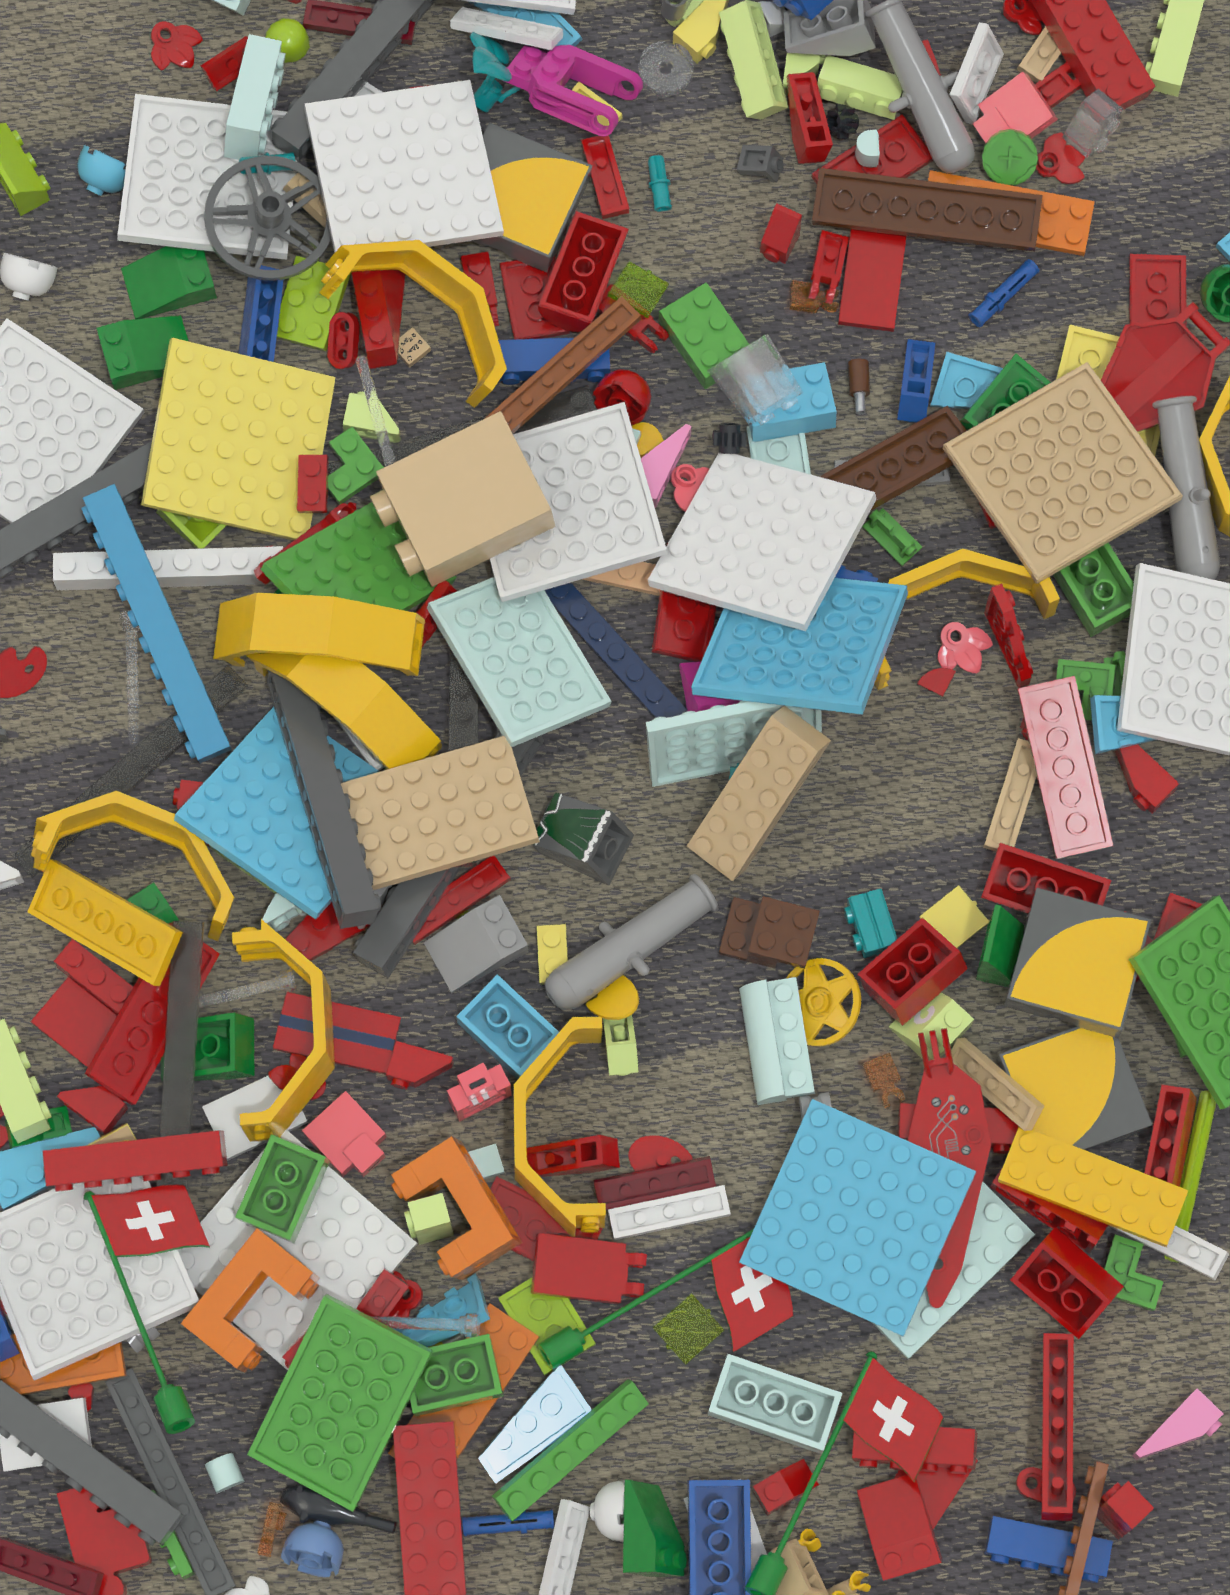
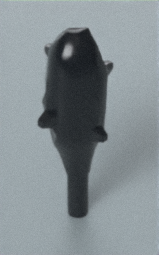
[280,1484,397,1534]

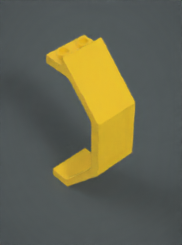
[319,240,507,408]
[1199,376,1230,537]
[874,549,1060,690]
[213,593,425,676]
[246,653,442,769]
[31,791,234,941]
[232,919,335,1142]
[514,1017,606,1237]

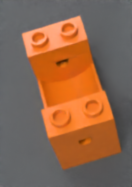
[391,1136,523,1280]
[181,1228,320,1373]

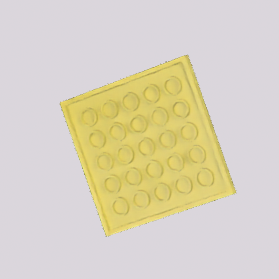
[141,338,335,540]

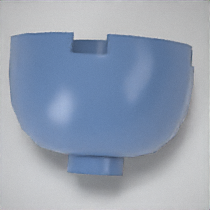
[281,1521,344,1577]

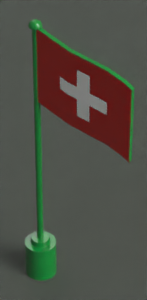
[84,1185,210,1434]
[537,1229,793,1370]
[745,1351,944,1595]

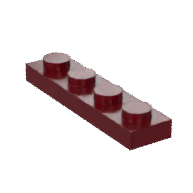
[303,0,416,45]
[593,1156,716,1210]
[0,1537,104,1595]

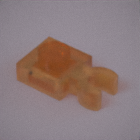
[789,280,839,313]
[862,1052,905,1109]
[257,1502,287,1558]

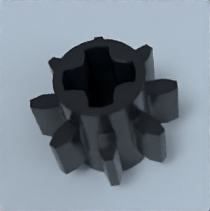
[826,104,859,140]
[713,423,746,454]

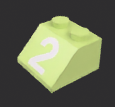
[889,993,974,1060]

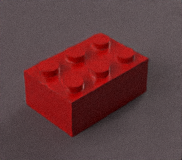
[857,917,968,1026]
[1010,1227,1124,1339]

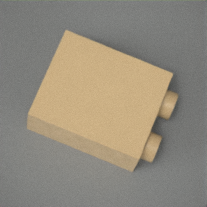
[370,411,556,587]

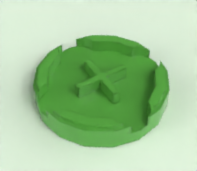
[982,129,1038,185]

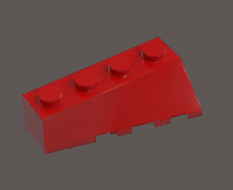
[351,269,405,369]
[990,1167,1108,1254]

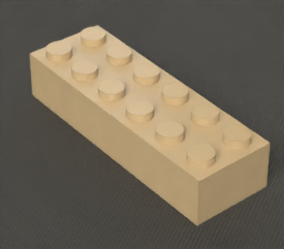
[687,705,831,881]

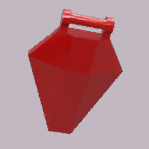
[1101,302,1230,432]

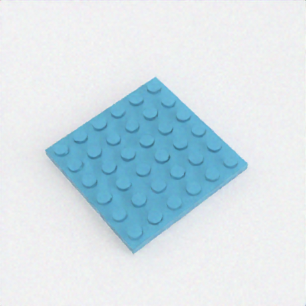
[691,578,908,715]
[174,707,380,919]
[739,1099,976,1337]

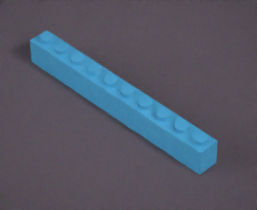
[81,484,232,764]

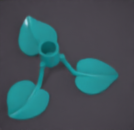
[470,32,521,112]

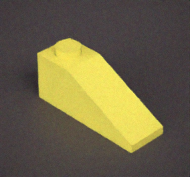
[673,0,729,64]

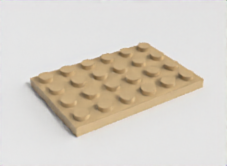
[341,736,540,890]

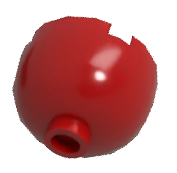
[593,369,651,426]

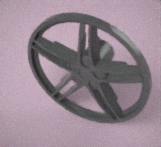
[204,156,331,281]

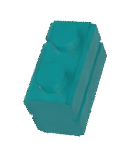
[843,889,897,958]

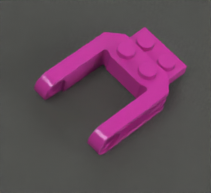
[502,45,643,136]

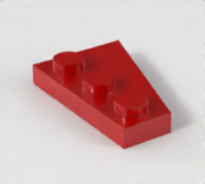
[285,902,370,961]

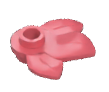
[670,464,709,512]
[937,622,993,673]

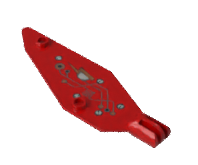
[908,1028,991,1308]

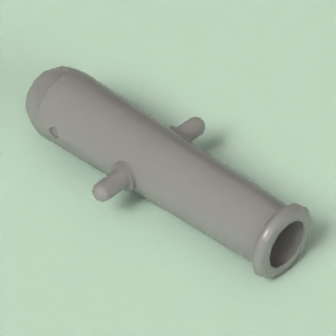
[865,0,975,173]
[1152,396,1220,580]
[545,874,719,1010]

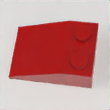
[857,1474,943,1581]

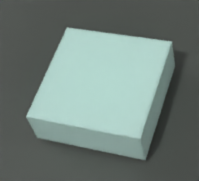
[468,1144,505,1179]

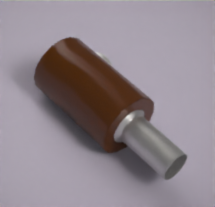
[848,359,870,415]

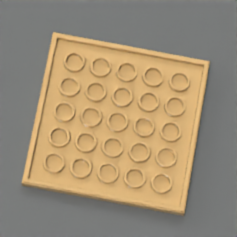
[943,362,1183,584]

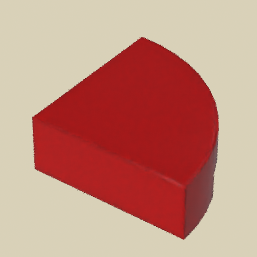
[917,668,956,697]

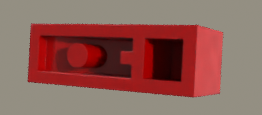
[787,72,833,164]
[1115,744,1179,814]
[526,1135,620,1177]

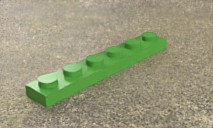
[492,1379,649,1521]

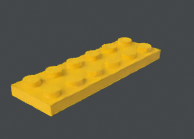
[27,859,183,986]
[998,1127,1188,1248]

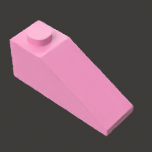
[641,424,691,508]
[1132,1389,1223,1460]

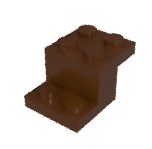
[719,896,820,969]

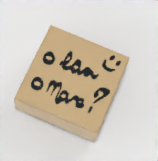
[398,327,431,368]

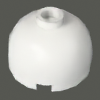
[0,253,58,301]
[590,1480,625,1542]

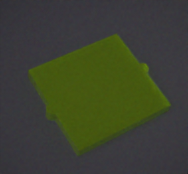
[607,261,669,318]
[653,1293,724,1365]

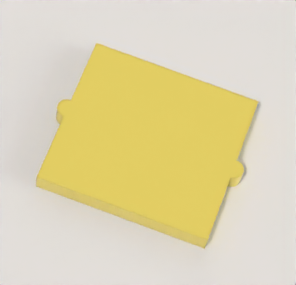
[919,885,989,948]

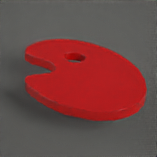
[0,646,47,698]
[628,1136,693,1171]

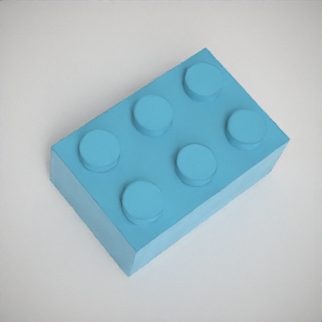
[741,362,837,442]
[456,975,559,1080]

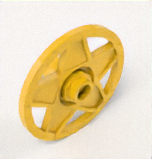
[786,958,861,1047]

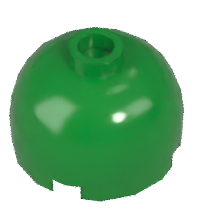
[1200,264,1230,322]

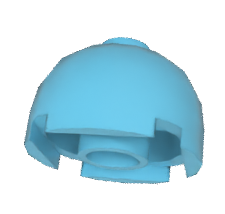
[77,145,126,196]

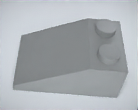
[783,0,876,56]
[424,895,528,994]

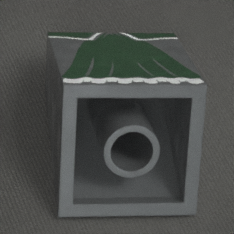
[531,792,634,885]

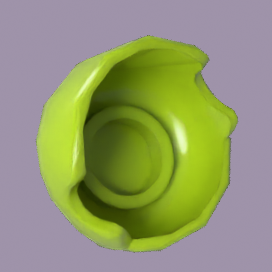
[265,18,310,63]

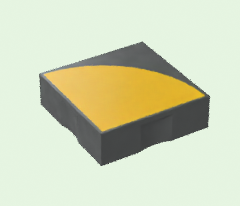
[471,122,593,272]
[1004,888,1151,1038]
[996,1027,1152,1150]

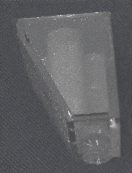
[707,334,803,426]

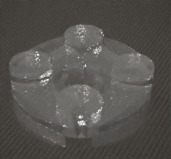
[638,41,693,98]

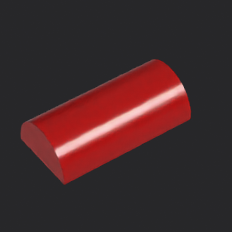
[538,211,629,332]
[981,843,1111,914]

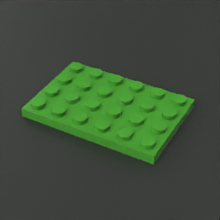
[261,502,457,611]
[1128,895,1230,1109]
[247,1294,433,1512]

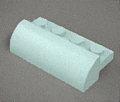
[739,977,815,1105]

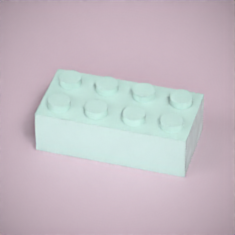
[224,34,286,160]
[708,1354,842,1454]

